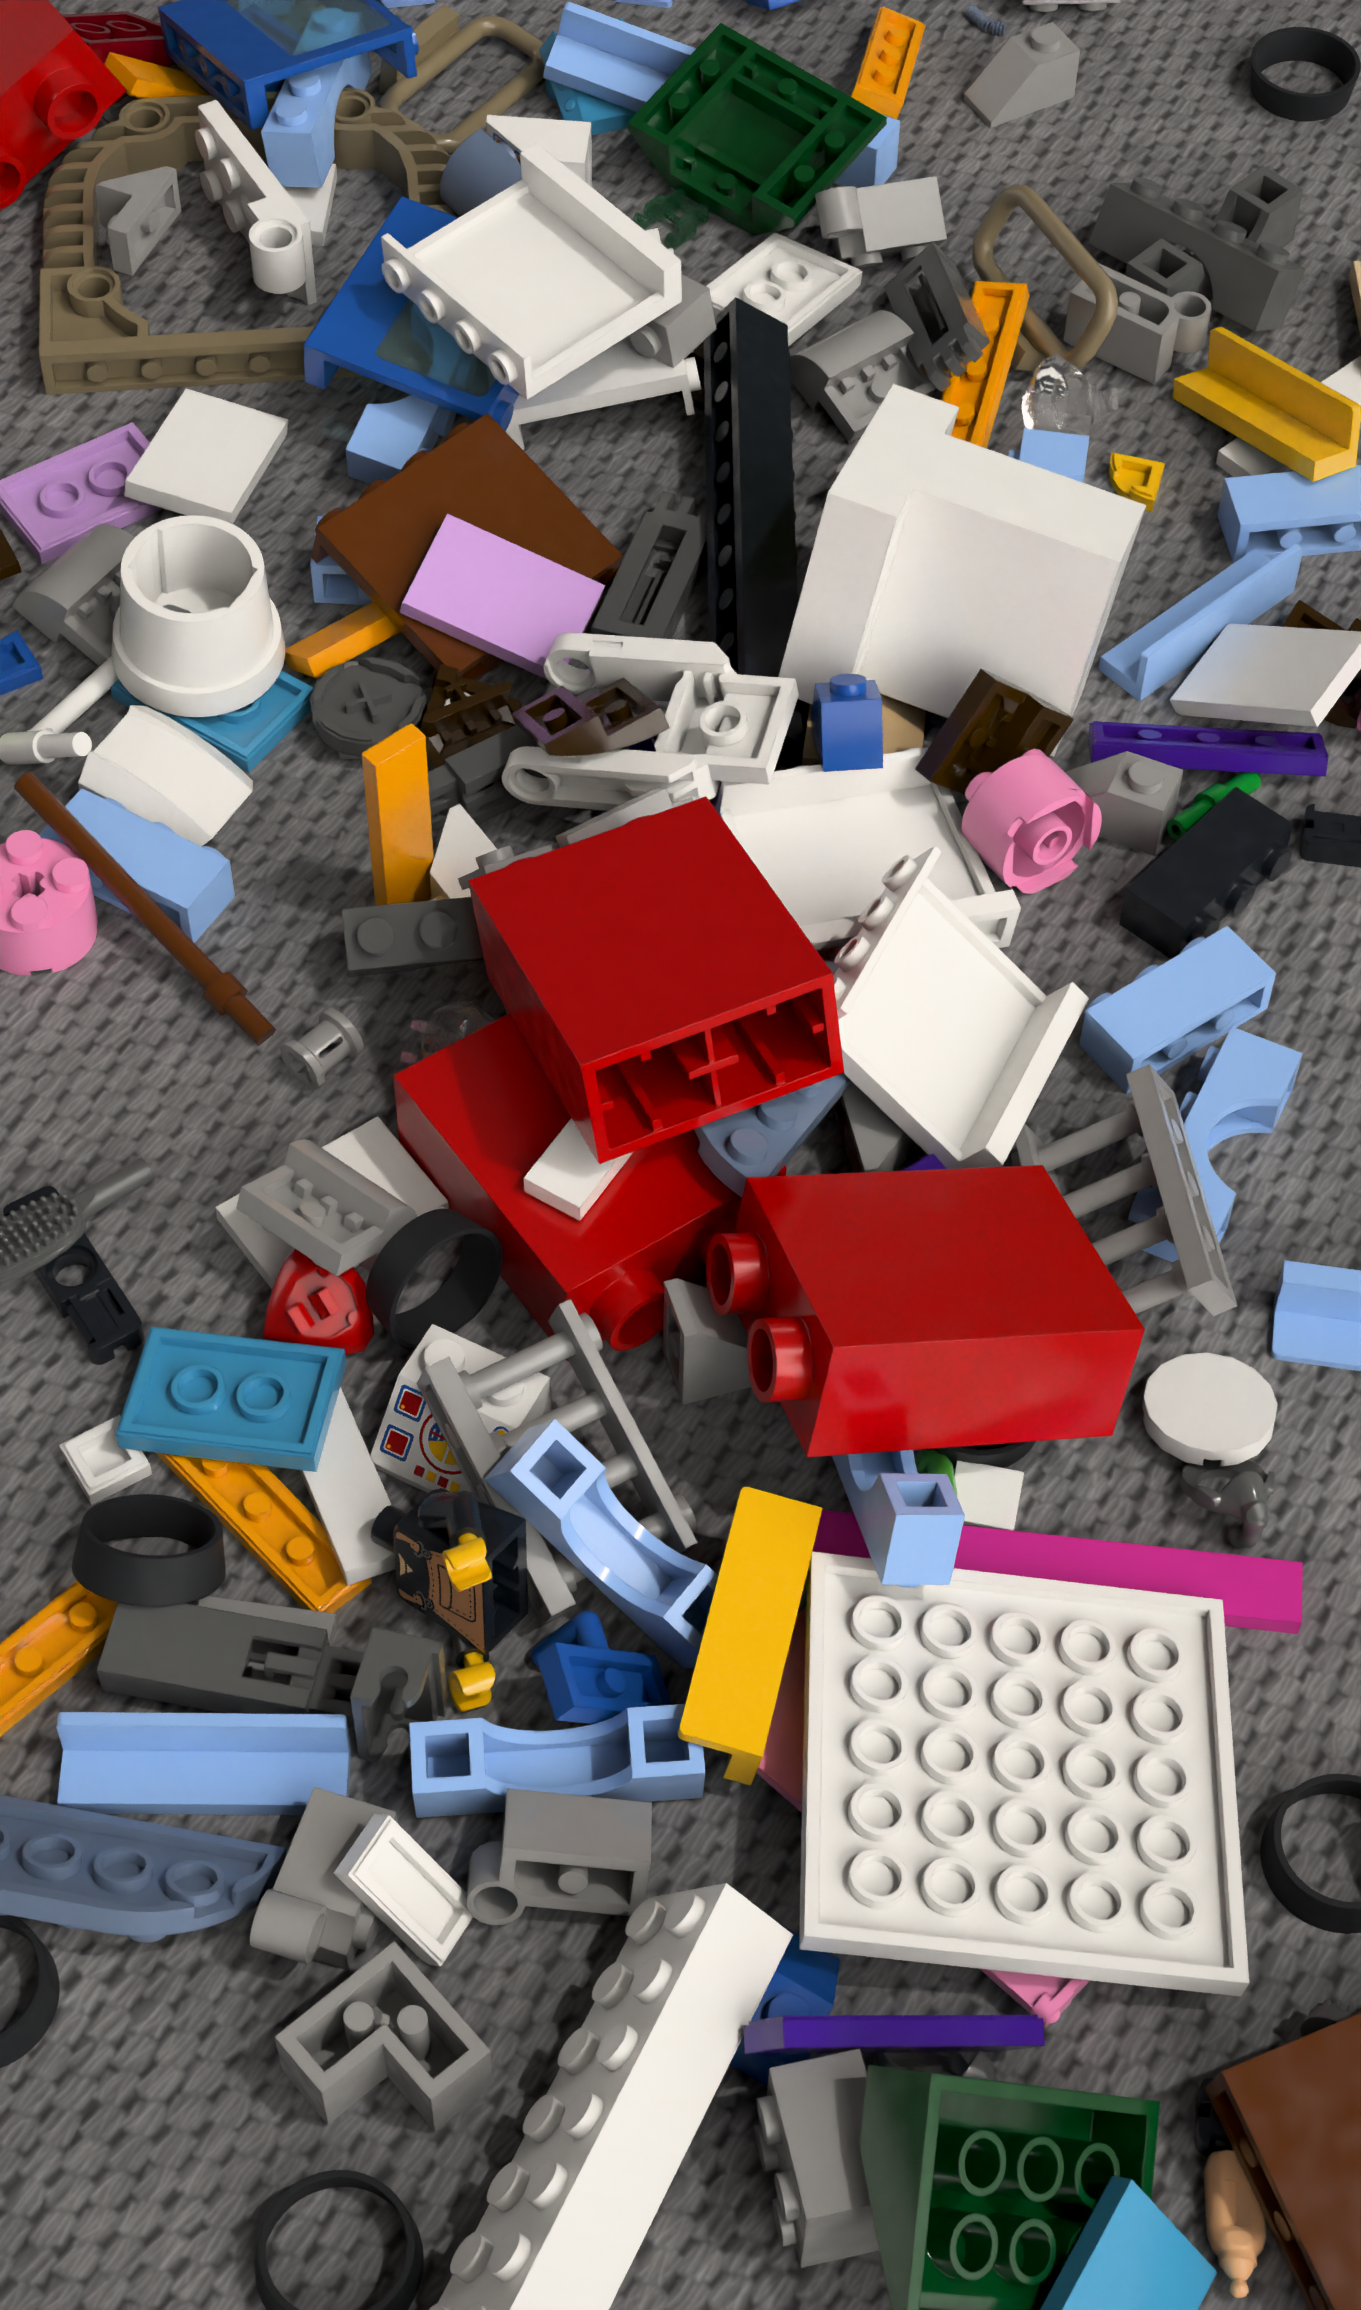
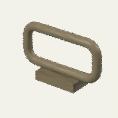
[378,5,545,154]
[968,184,1118,373]

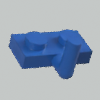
[531,1610,671,1724]

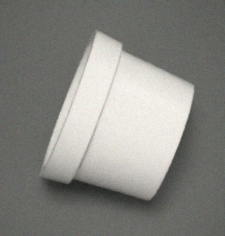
[111,515,285,717]

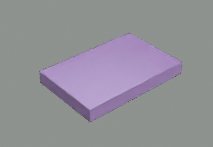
[0,422,162,564]
[400,513,605,680]

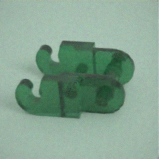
[633,189,710,251]

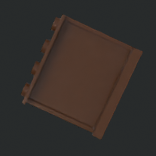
[311,413,623,690]
[1205,2013,1361,2310]

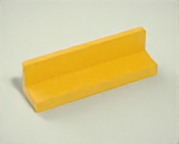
[1173,327,1361,482]
[678,1487,823,1786]

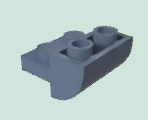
[440,128,522,217]

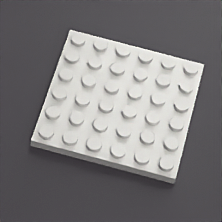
[799,1552,1249,1997]

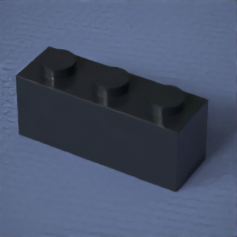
[1119,787,1293,959]

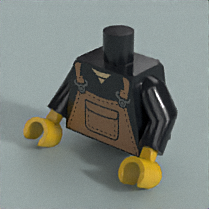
[371,1488,528,1712]

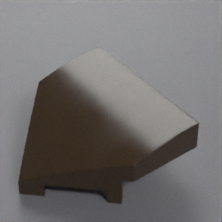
[421,664,523,772]

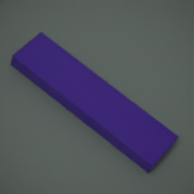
[1088,721,1329,776]
[744,2015,1045,2054]

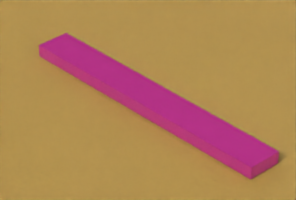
[805,1510,1303,1634]

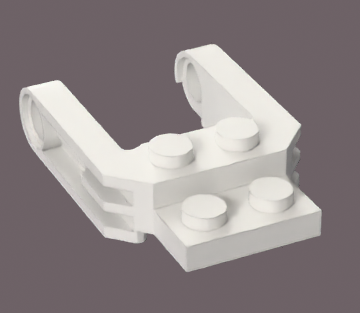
[502,633,799,811]

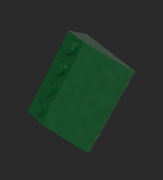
[859,2065,1160,2310]

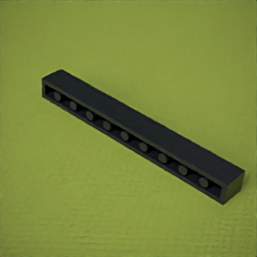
[704,297,804,766]

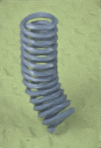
[965,4,1006,36]

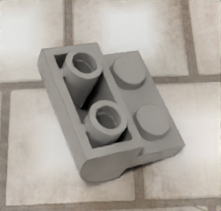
[789,310,937,443]
[12,524,135,666]
[236,1139,417,1276]

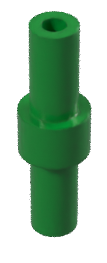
[1167,772,1261,841]

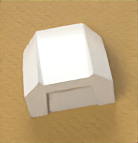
[78,705,253,847]

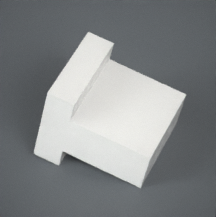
[778,384,1146,757]

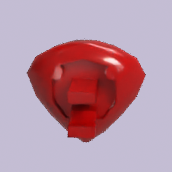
[263,1249,374,1355]

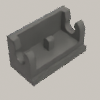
[350,1627,448,1763]

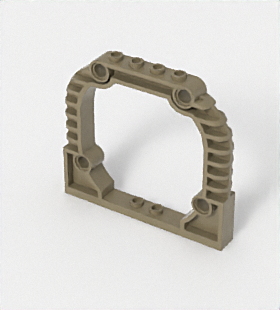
[39,88,475,395]

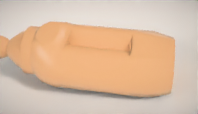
[1204,2150,1266,2298]

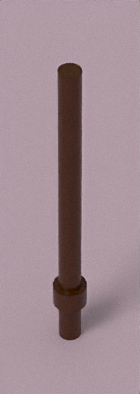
[14,772,276,1046]

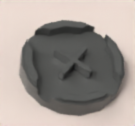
[310,657,427,757]

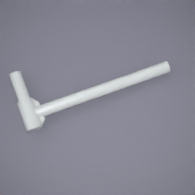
[0,610,173,765]

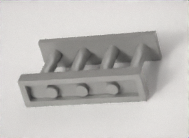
[1011,1064,1237,1316]
[416,1299,698,1626]

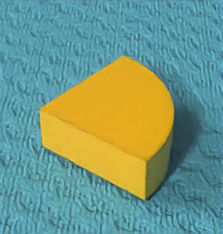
[1109,452,1165,512]

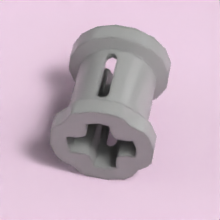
[280,1008,364,1090]

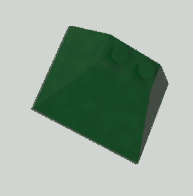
[627,23,887,236]

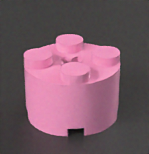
[961,749,1102,894]
[0,830,98,976]

